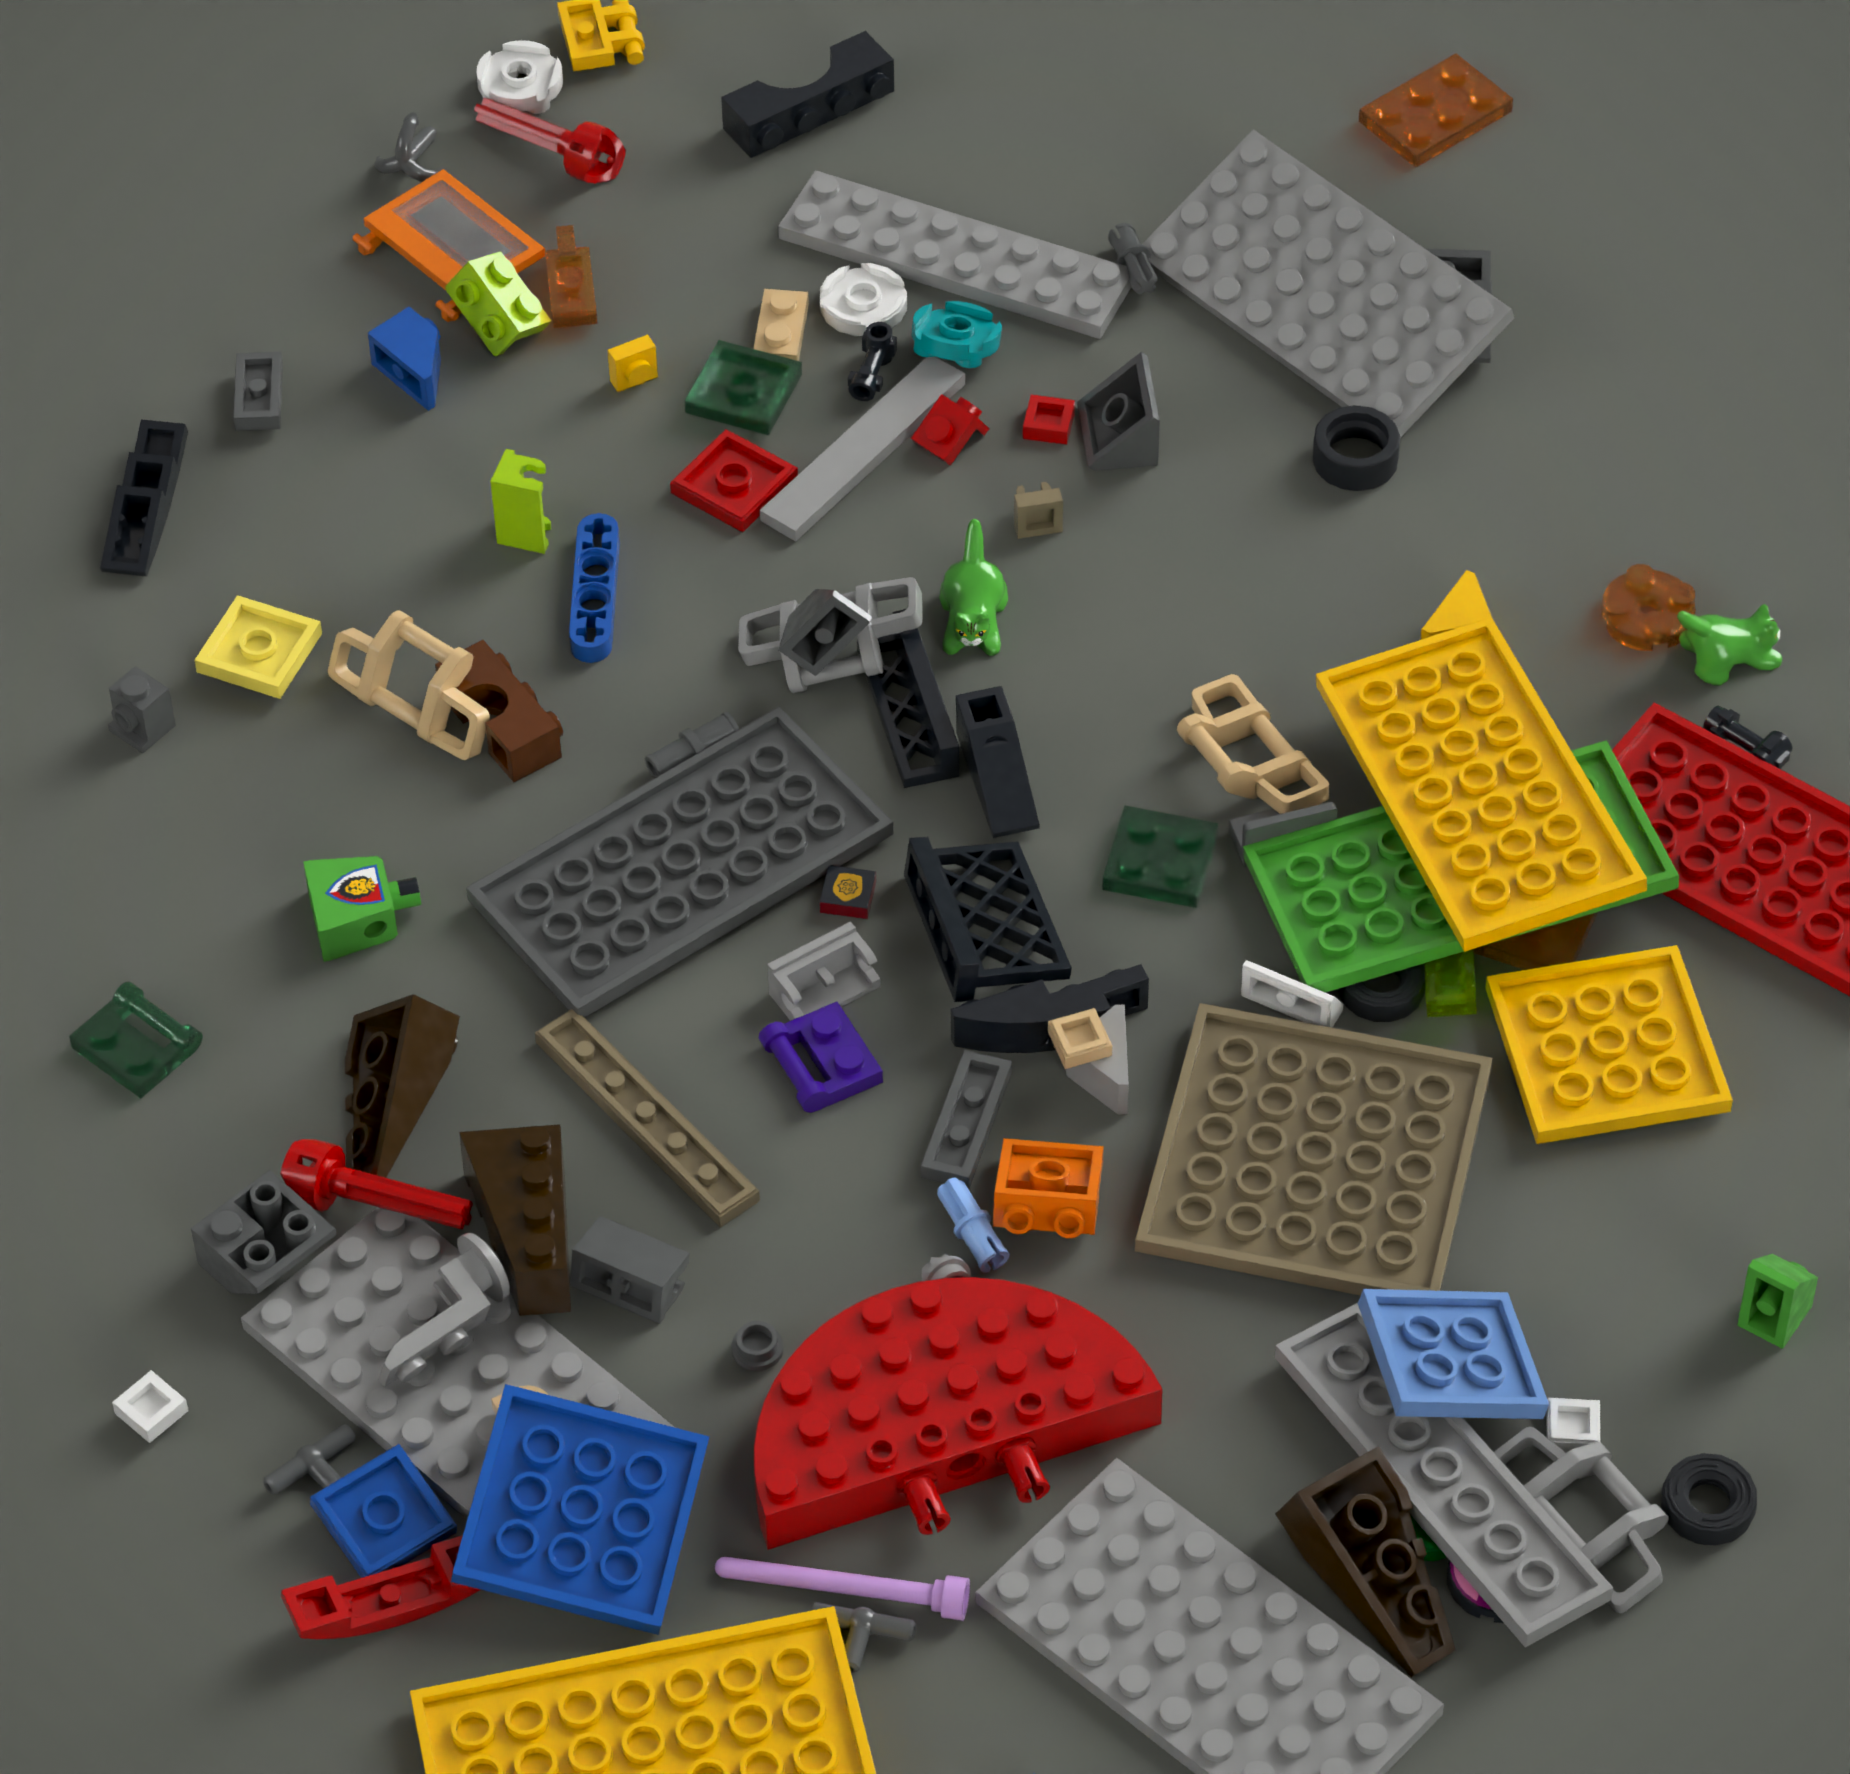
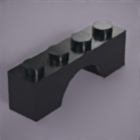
[721,30,894,158]

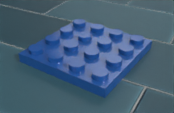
[451,1384,710,1635]

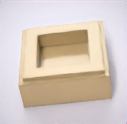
[1048,1008,1112,1069]

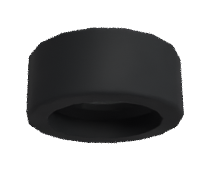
[1313,405,1400,491]

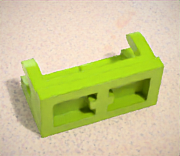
[490,449,551,554]

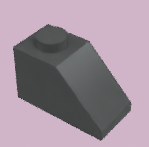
[778,589,872,676]

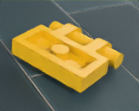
[557,0,645,72]

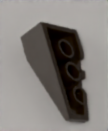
[1275,1446,1456,1678]

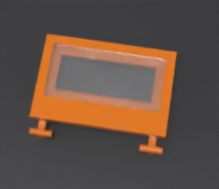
[352,169,545,322]

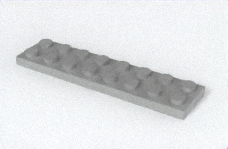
[778,170,1132,339]
[1275,1303,1613,1648]

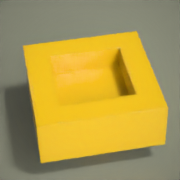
[607,334,658,392]

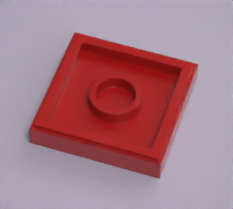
[670,429,798,533]

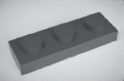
[921,1050,1012,1189]

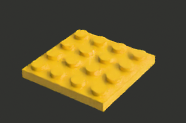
[1485,945,1733,1144]

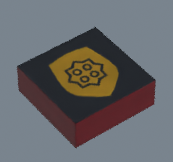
[820,865,877,919]

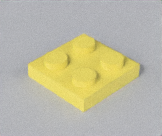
[194,595,322,699]

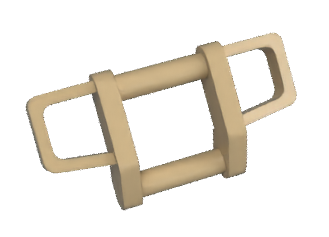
[328,610,490,760]
[1177,674,1329,814]

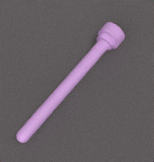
[715,1557,970,1621]

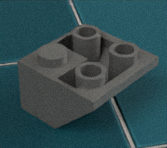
[191,1169,337,1294]

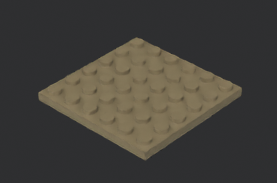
[1135,1003,1493,1296]

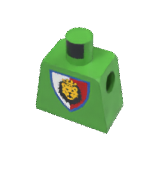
[303,856,422,962]

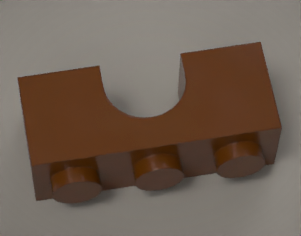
[435,640,563,783]

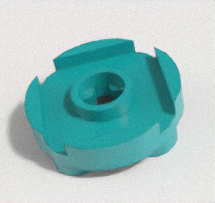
[911,301,1002,368]

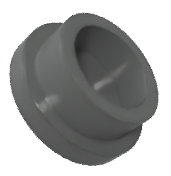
[731,1321,783,1371]

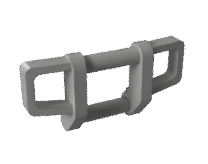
[738,577,922,693]
[1494,1427,1669,1613]

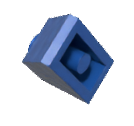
[368,307,441,411]

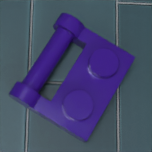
[758,1001,883,1113]

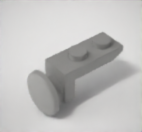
[378,1233,510,1387]

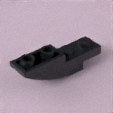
[950,964,1149,1053]

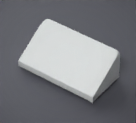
[1241,960,1344,1028]

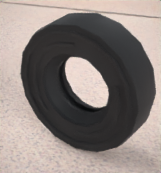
[1338,964,1426,1022]
[1661,1453,1757,1546]

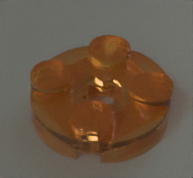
[1601,564,1696,651]

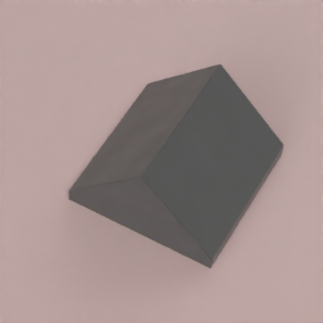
[1077,352,1160,471]

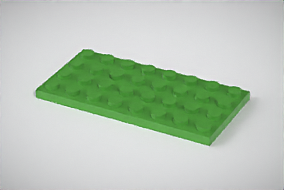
[1243,740,1679,993]

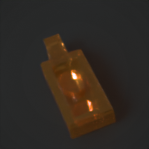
[545,225,598,328]

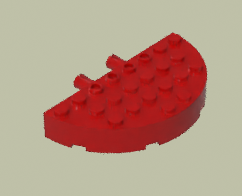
[754,1277,1163,1550]

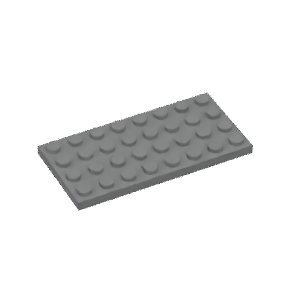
[1142,129,1514,438]
[241,1207,674,1519]
[975,1458,1444,1774]

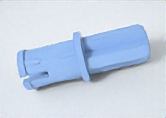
[937,1177,1009,1272]

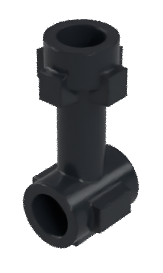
[847,322,897,401]
[1703,705,1793,769]

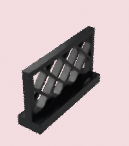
[904,836,1072,1002]

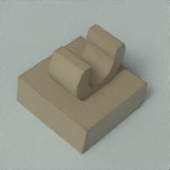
[1014,482,1063,539]

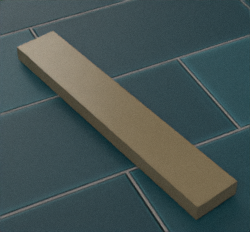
[535,1009,760,1228]

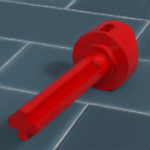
[474,97,626,184]
[280,1139,473,1230]

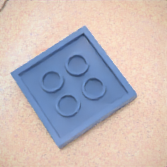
[1358,1289,1549,1419]

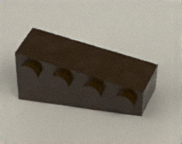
[459,1124,571,1316]

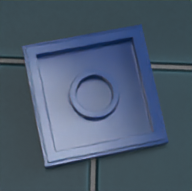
[310,1444,457,1578]

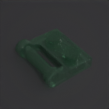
[69,981,203,1099]

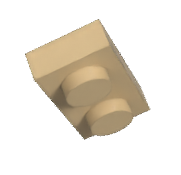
[753,289,809,368]

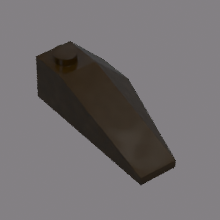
[345,994,460,1178]

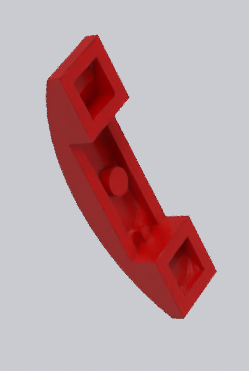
[281,1535,481,1639]

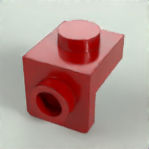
[911,394,990,466]

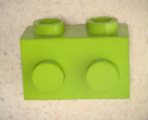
[445,251,552,356]

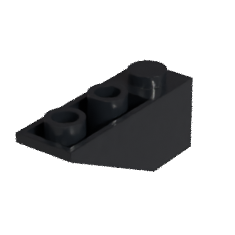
[956,686,1040,838]

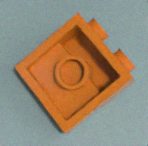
[993,1138,1104,1238]

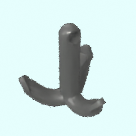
[375,112,439,182]

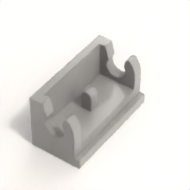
[767,921,881,1021]

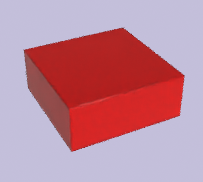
[1023,394,1075,445]

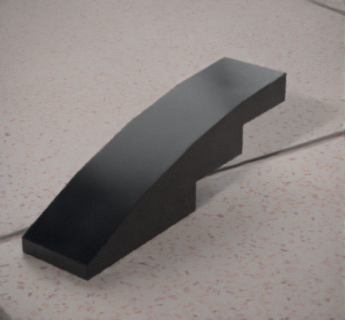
[100,419,188,576]

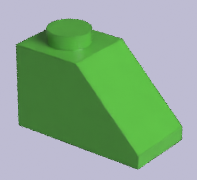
[1737,1254,1818,1349]

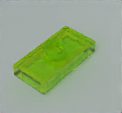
[1425,949,1477,1018]

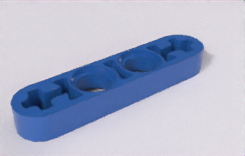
[569,513,620,663]

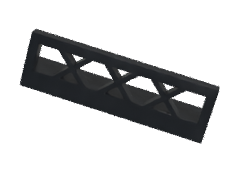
[857,609,959,788]

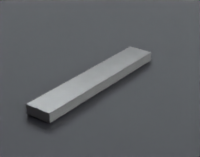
[760,357,966,542]

